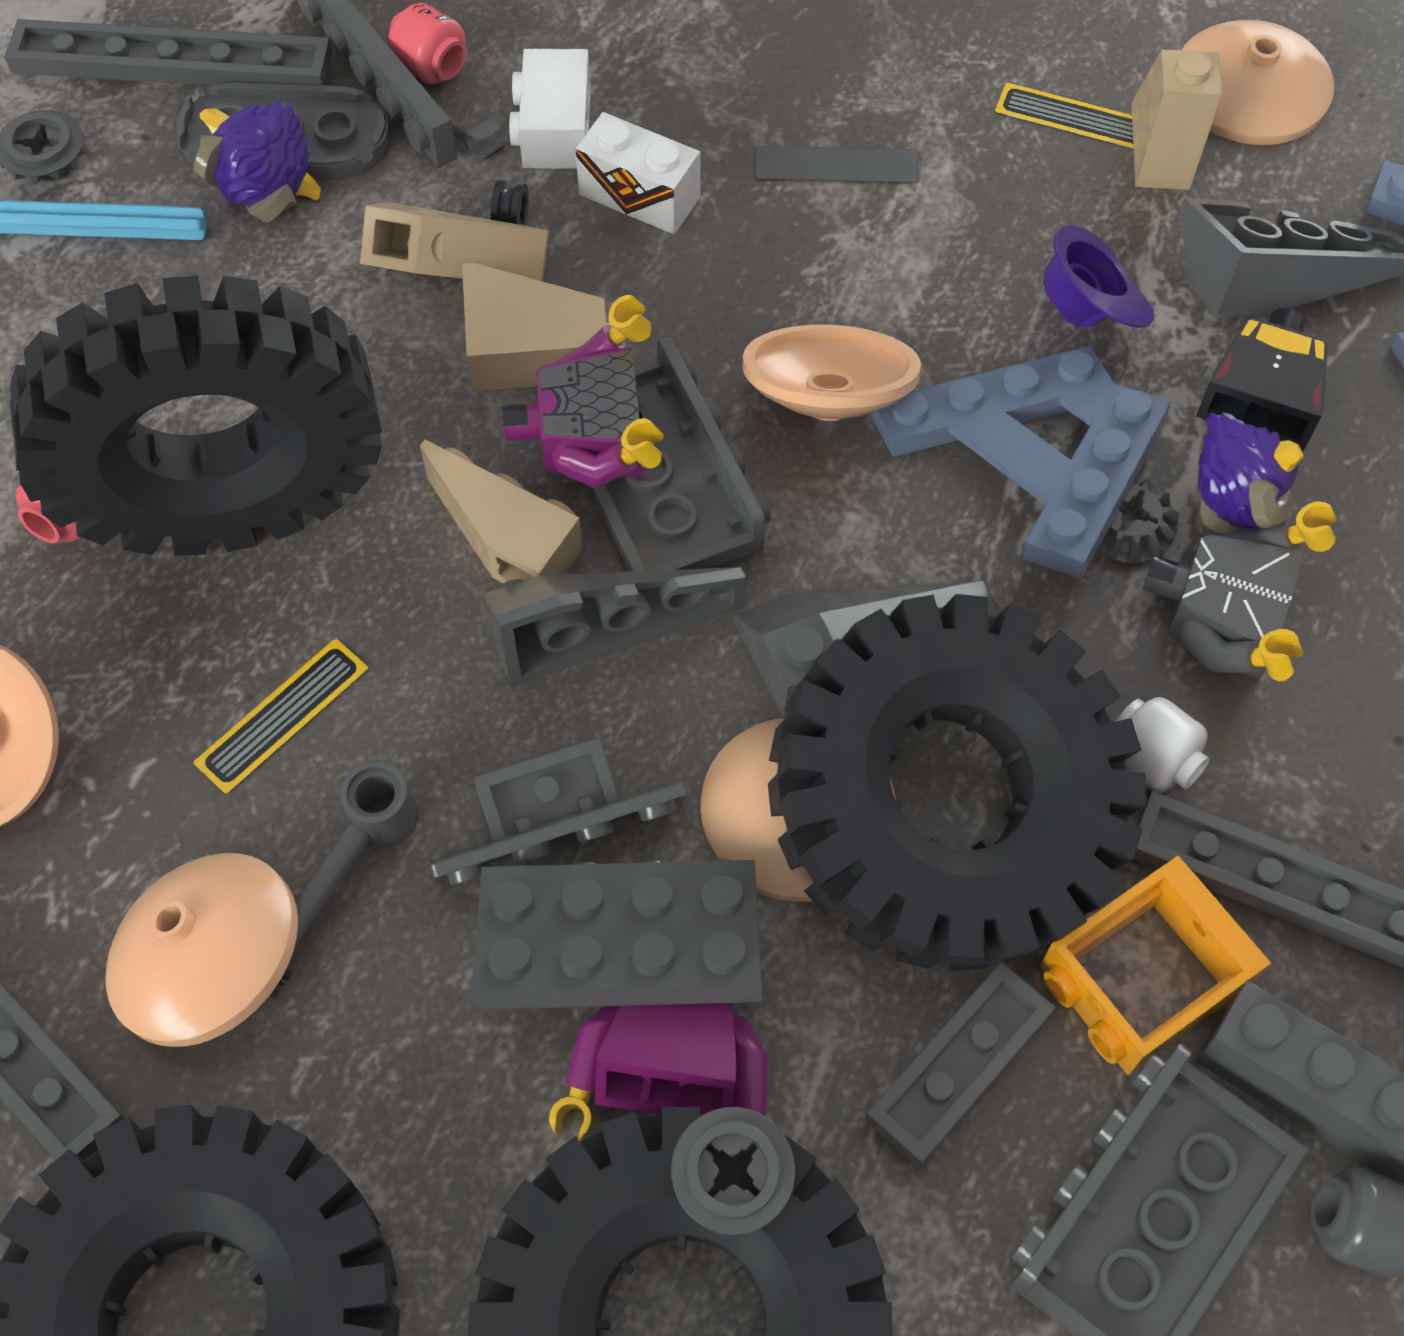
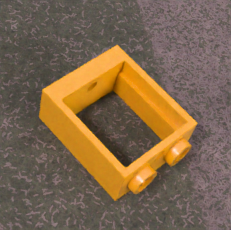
[1040,855,1271,1076]

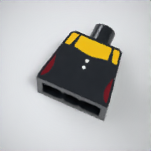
[1196,308,1328,450]

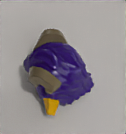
[193,101,321,223]
[1197,413,1303,535]

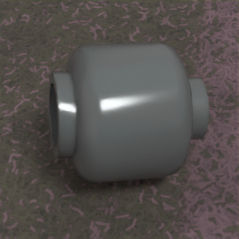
[1311,1167,1404,1278]

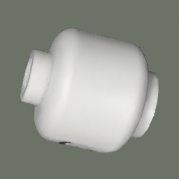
[1116,697,1210,793]

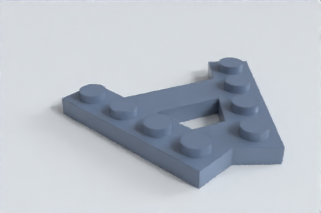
[872,346,1171,579]

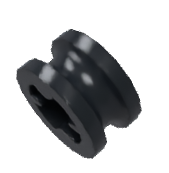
[490,180,529,226]

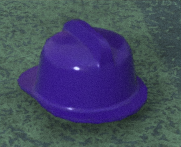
[1043,225,1154,328]

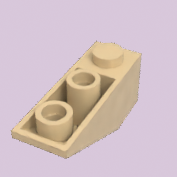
[360,202,549,281]
[420,439,583,583]

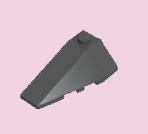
[733,580,1001,718]

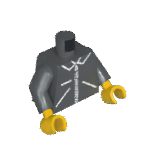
[1143,501,1337,682]

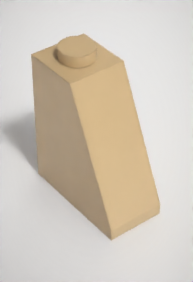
[1131,49,1222,190]
[462,262,613,391]

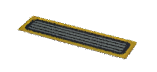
[995,83,1134,149]
[193,639,368,794]

